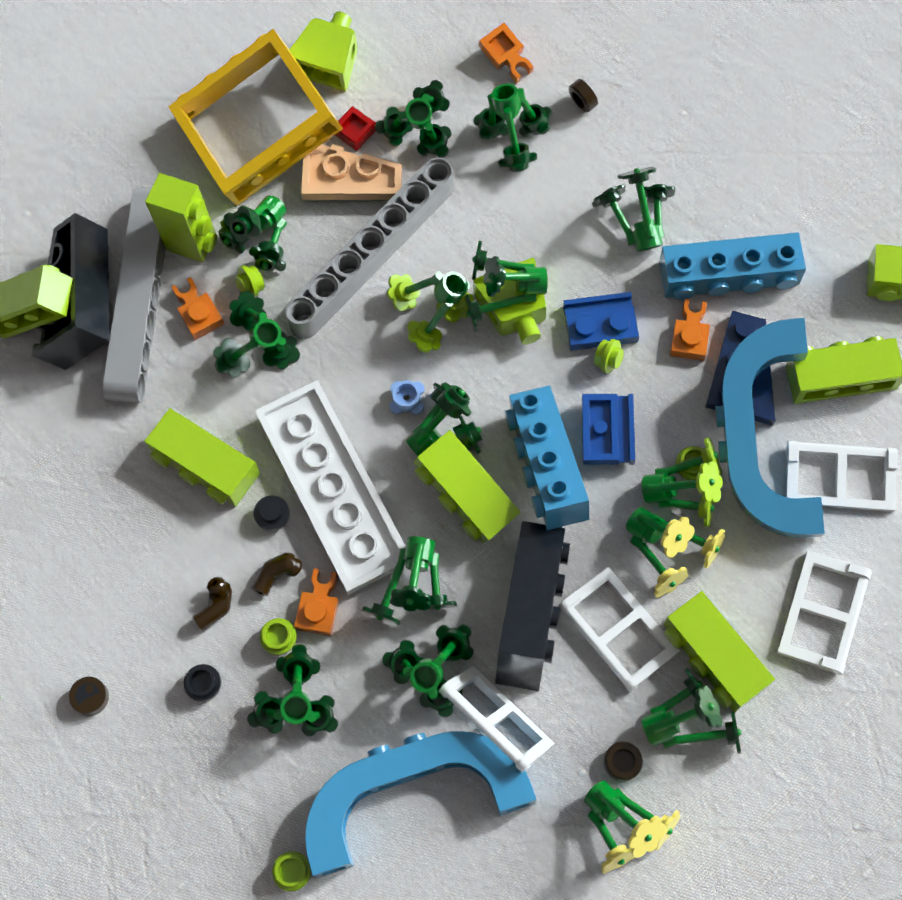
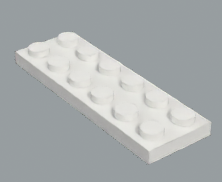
[255,380,406,595]

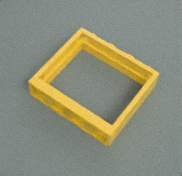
[168,29,343,206]

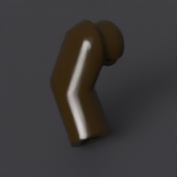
[251,552,302,596]
[192,577,232,632]

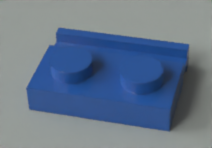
[563,292,639,351]
[581,394,635,465]

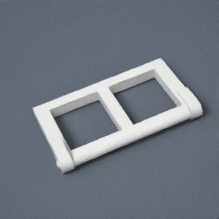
[785,441,898,512]
[777,550,872,675]
[558,567,680,692]
[438,666,555,773]

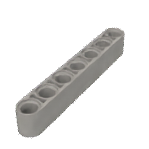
[285,158,454,339]
[103,187,166,403]

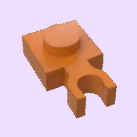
[478,23,534,84]
[171,277,225,340]
[670,299,710,361]
[294,568,339,636]

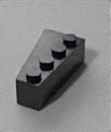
[32,213,110,370]
[495,521,570,691]

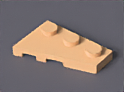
[301,144,402,200]

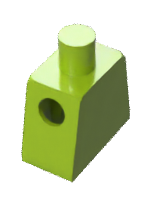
[289,11,357,92]
[473,257,547,345]

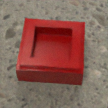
[335,106,376,151]

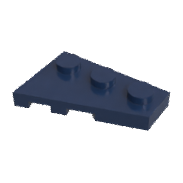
[705,310,776,426]

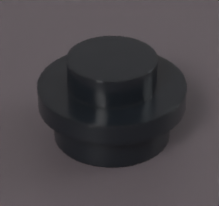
[253,495,290,531]
[184,664,222,702]

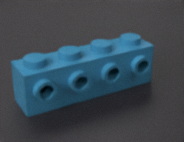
[659,232,806,300]
[505,385,590,530]

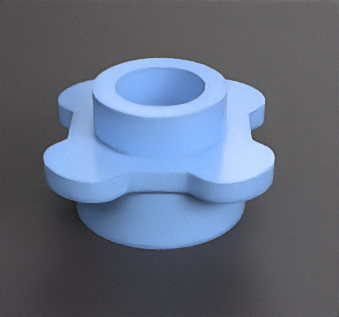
[389,380,425,415]

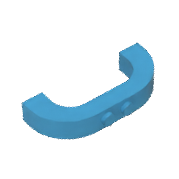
[715,318,825,538]
[305,731,537,878]

